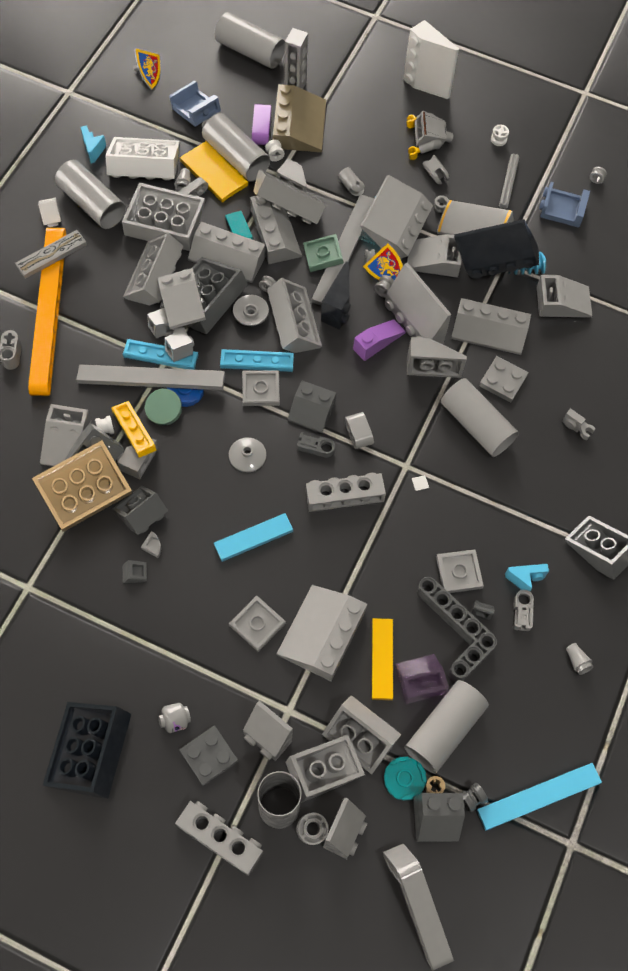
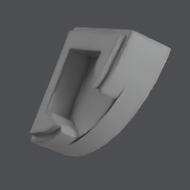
[141,531,161,558]

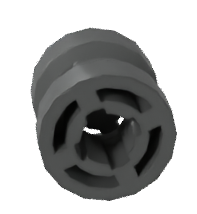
[461,783,488,813]

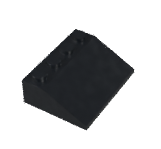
[454,219,539,279]
[43,702,131,799]

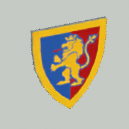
[133,48,160,90]
[363,243,403,280]

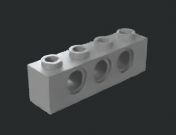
[285,28,308,89]
[305,473,386,512]
[175,801,263,876]

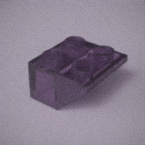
[395,654,449,704]

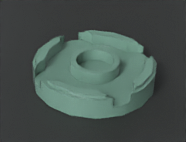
[144,388,182,425]

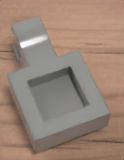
[562,408,595,440]

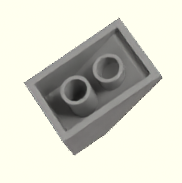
[158,268,206,329]
[407,336,467,378]
[243,701,293,761]
[285,735,365,803]
[323,798,367,860]

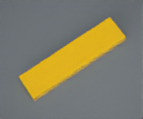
[111,401,157,458]
[372,618,393,700]

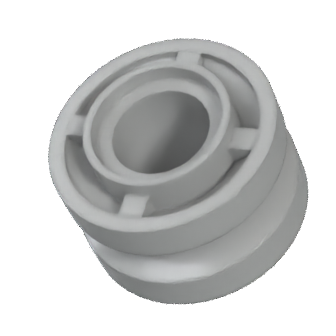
[296,813,329,845]

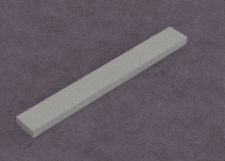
[312,194,374,306]
[76,365,225,390]

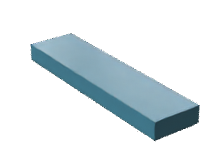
[123,339,198,370]
[220,349,294,372]
[214,513,293,562]

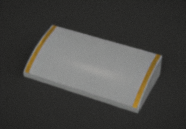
[437,200,514,235]

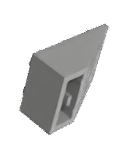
[407,234,462,277]
[537,275,592,317]
[40,404,91,466]

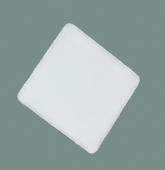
[412,475,429,491]

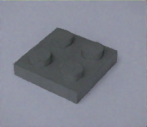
[179,725,238,786]

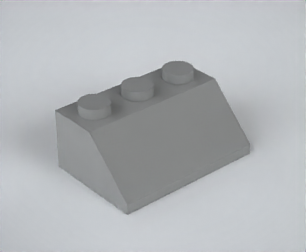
[322,695,401,774]

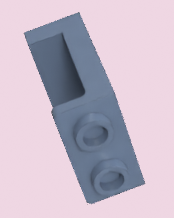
[169,81,221,127]
[539,181,590,227]

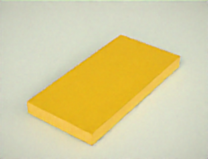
[180,141,248,202]

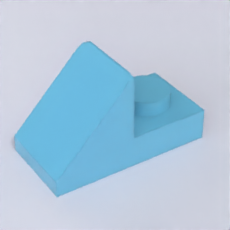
[80,125,106,163]
[505,564,549,591]

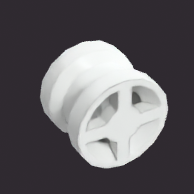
[491,125,509,146]
[265,140,285,161]
[95,415,114,434]

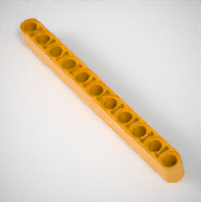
[28,228,66,396]

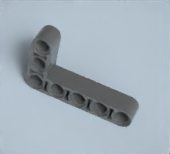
[417,577,497,683]

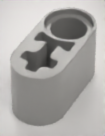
[0,330,22,370]
[344,412,374,449]

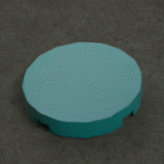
[384,756,427,801]

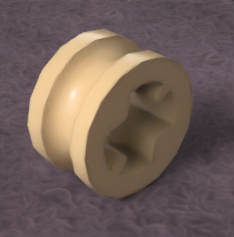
[425,776,445,793]

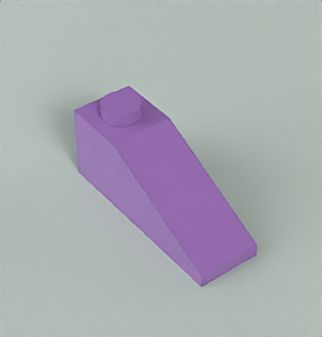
[353,320,406,361]

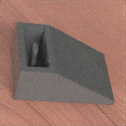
[65,422,124,461]

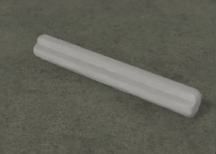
[499,154,519,209]

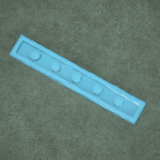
[476,763,602,831]

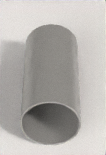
[215,12,285,69]
[202,113,270,182]
[55,160,126,229]
[441,378,519,457]
[404,680,489,774]
[257,771,301,829]

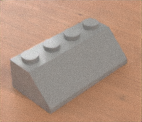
[253,169,326,224]
[250,196,302,264]
[188,222,266,283]
[123,233,183,305]
[267,278,322,353]
[451,298,531,355]

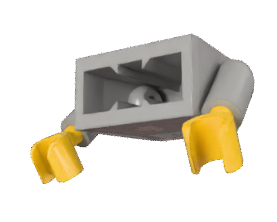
[406,111,453,160]

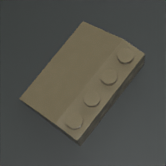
[273,84,326,152]

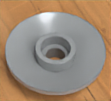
[233,295,269,326]
[229,438,266,472]

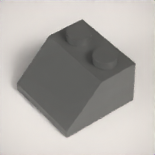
[288,380,336,433]
[112,486,168,535]
[413,793,465,842]

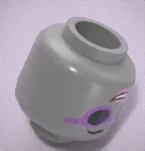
[158,703,191,733]

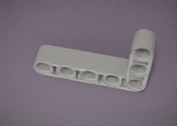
[383,844,454,971]

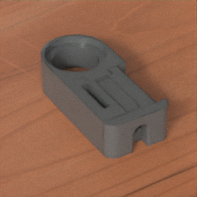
[297,432,335,458]

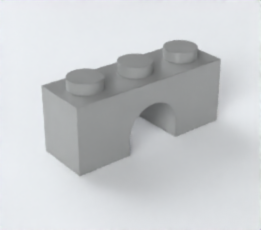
[147,308,194,362]

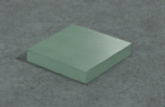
[303,234,344,272]

